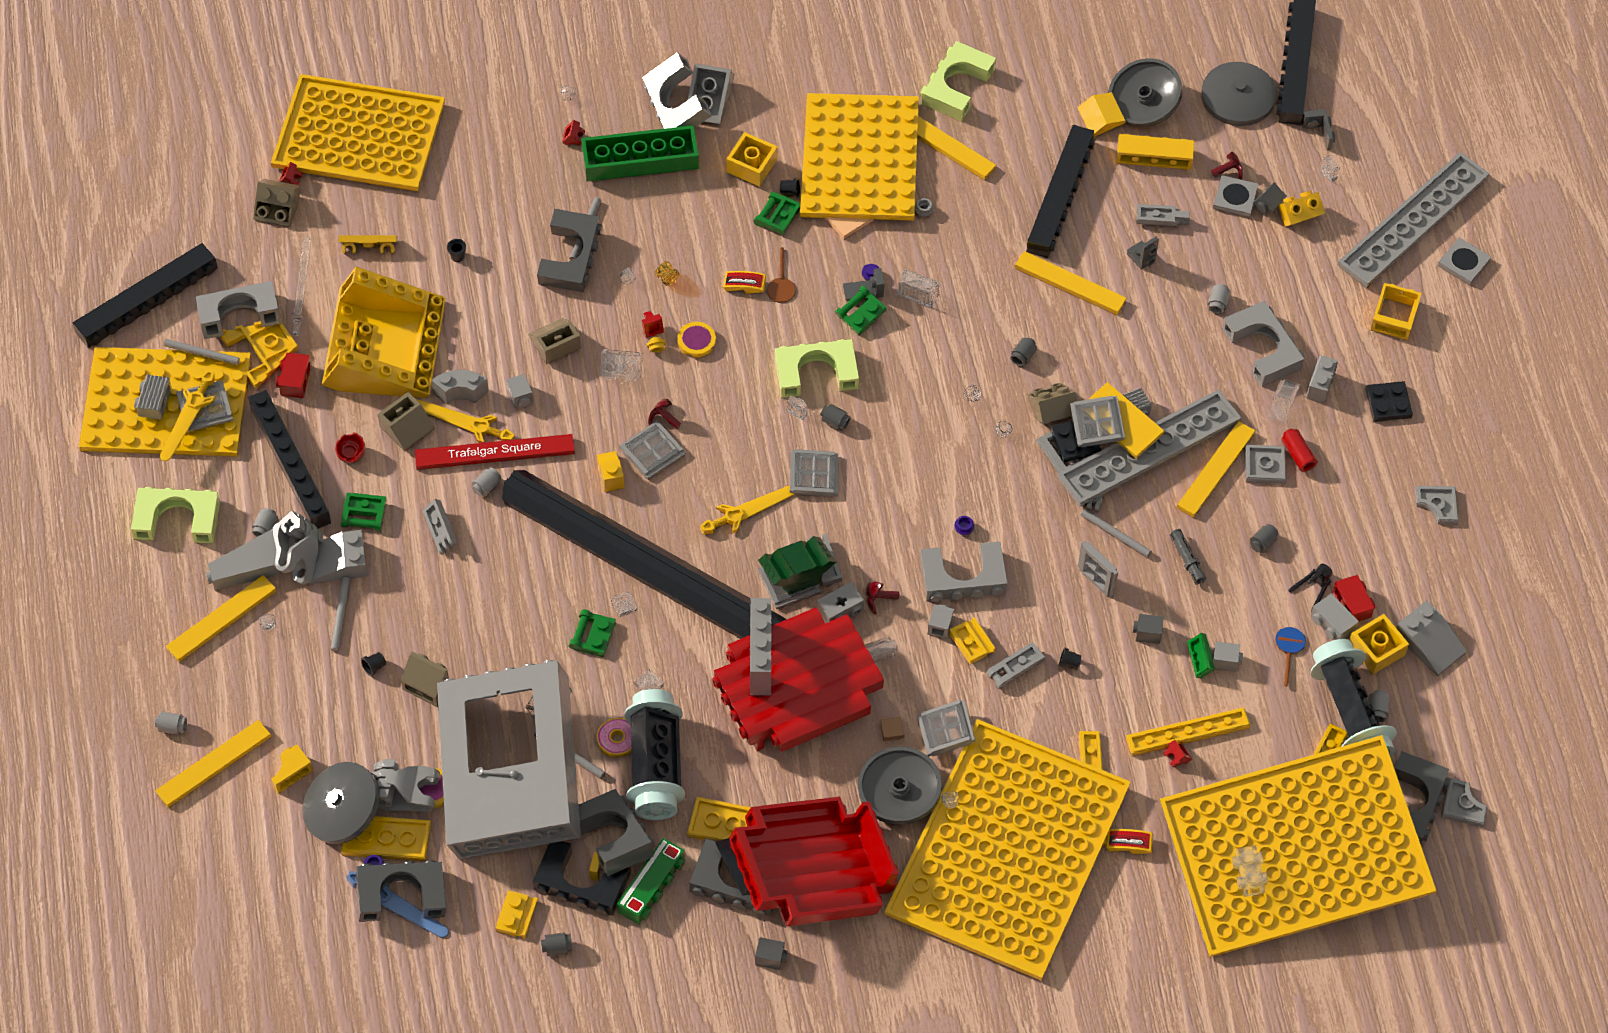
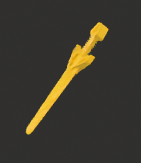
[160,370,215,461]
[417,400,515,443]
[700,485,795,535]

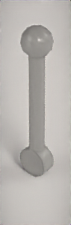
[476,767,518,778]

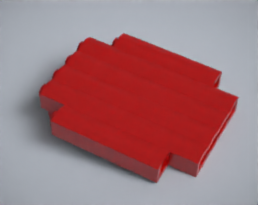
[712,607,884,752]
[729,796,898,927]

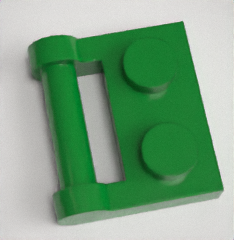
[753,192,801,235]
[835,286,887,336]
[341,492,387,531]
[568,609,616,657]

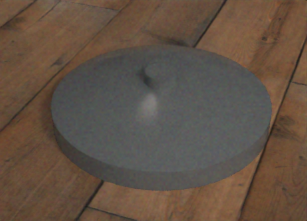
[1108,58,1183,128]
[1201,62,1276,126]
[858,747,942,825]
[303,762,380,844]

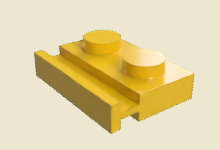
[949,617,996,664]
[495,890,538,939]

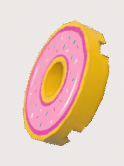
[597,718,632,758]

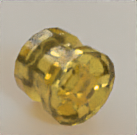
[655,261,679,286]

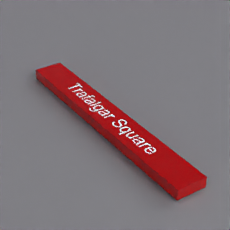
[415,434,575,470]

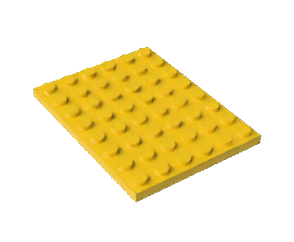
[271,74,445,191]
[800,93,919,220]
[79,347,251,457]

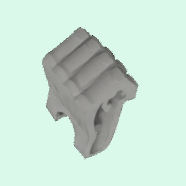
[273,511,323,585]
[372,759,441,813]

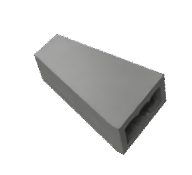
[206,529,284,591]

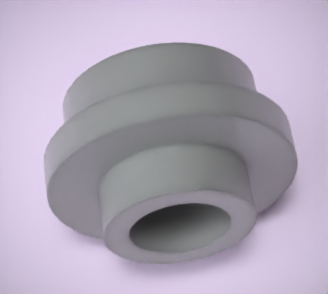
[915,198,934,217]

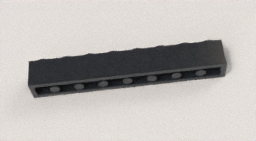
[1276,0,1316,126]
[1026,125,1096,258]
[72,243,218,348]
[248,390,331,529]

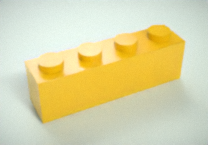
[1116,134,1194,170]

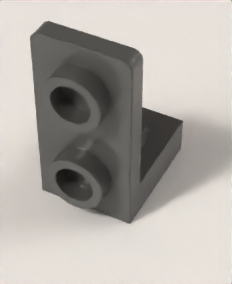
[1301,109,1335,150]
[1126,236,1159,269]
[843,268,884,301]

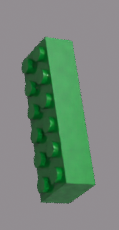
[581,125,699,182]

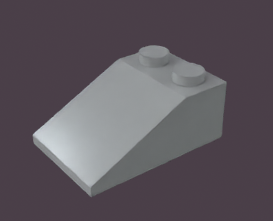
[687,63,735,125]
[307,530,367,584]
[1396,600,1467,676]

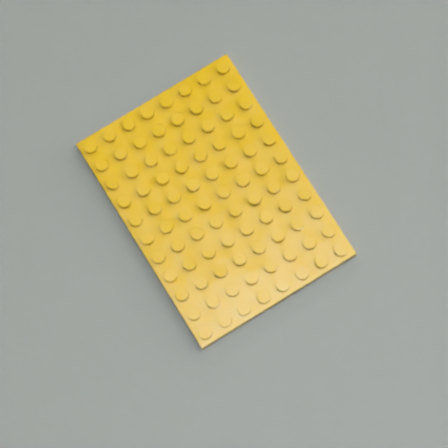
[884,719,1131,981]
[1160,735,1436,958]

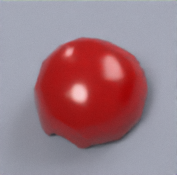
[335,432,366,463]

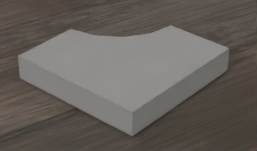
[1415,486,1459,524]
[1441,778,1487,827]

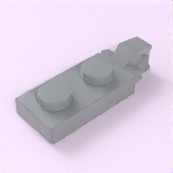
[1136,204,1190,226]

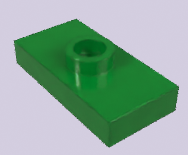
[1187,633,1215,679]

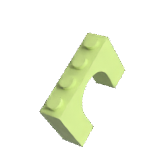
[920,41,996,122]
[775,339,859,398]
[131,487,220,543]

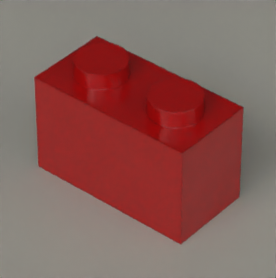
[276,352,312,398]
[1333,574,1375,622]

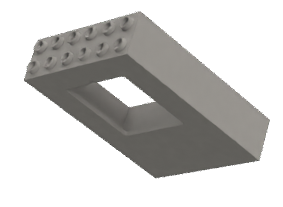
[437,660,581,860]

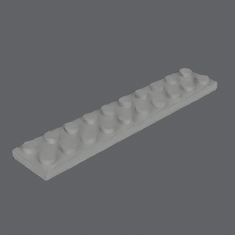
[1337,152,1490,288]
[1057,389,1241,507]

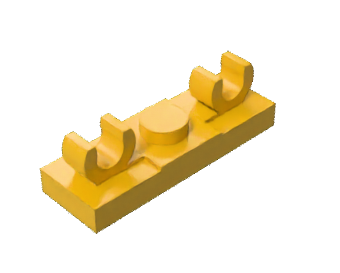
[338,235,398,253]

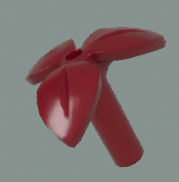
[1211,152,1243,180]
[648,399,682,429]
[865,582,900,614]

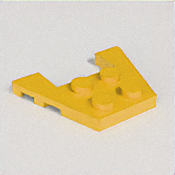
[220,321,298,389]

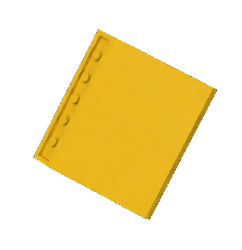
[322,266,446,399]

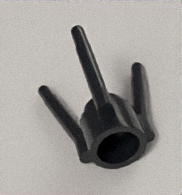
[1288,563,1333,612]

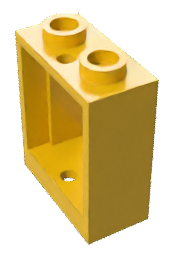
[1370,283,1422,340]

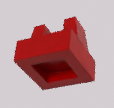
[562,120,585,146]
[279,162,303,185]
[641,311,664,338]
[1163,739,1193,768]

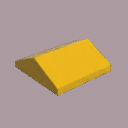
[1077,92,1126,137]

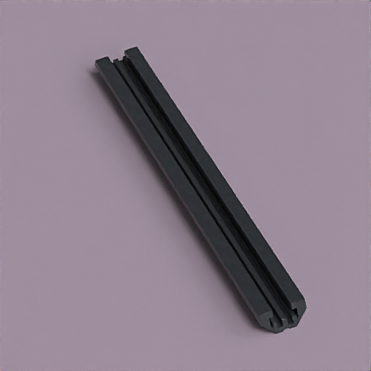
[502,470,787,639]

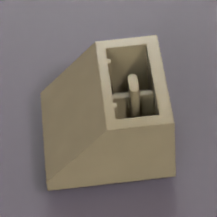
[253,179,301,226]
[528,318,581,364]
[1027,383,1077,424]
[377,392,435,452]
[401,651,449,707]

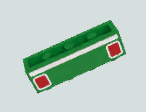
[617,838,686,924]

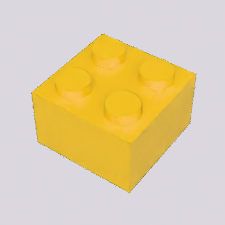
[726,132,778,187]
[1350,614,1409,675]

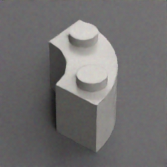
[431,370,489,404]

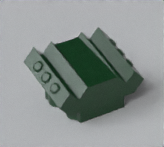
[758,536,837,595]

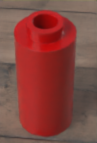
[1281,428,1318,472]

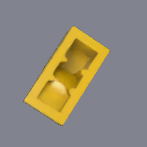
[597,451,624,492]
[271,744,313,794]

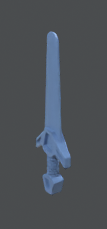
[346,871,449,937]

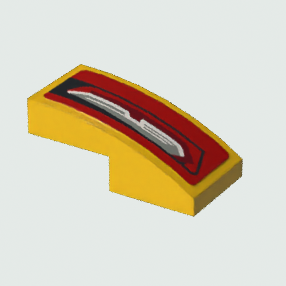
[723,271,767,294]
[1107,829,1153,854]

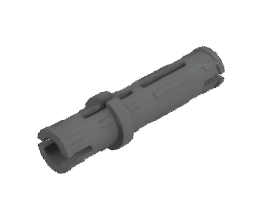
[1170,529,1207,585]

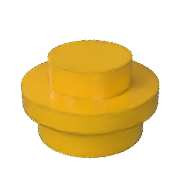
[646,337,666,353]

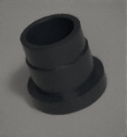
[780,178,800,197]
[447,239,466,262]
[1059,647,1082,670]
[361,652,386,676]

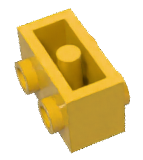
[1278,190,1325,226]

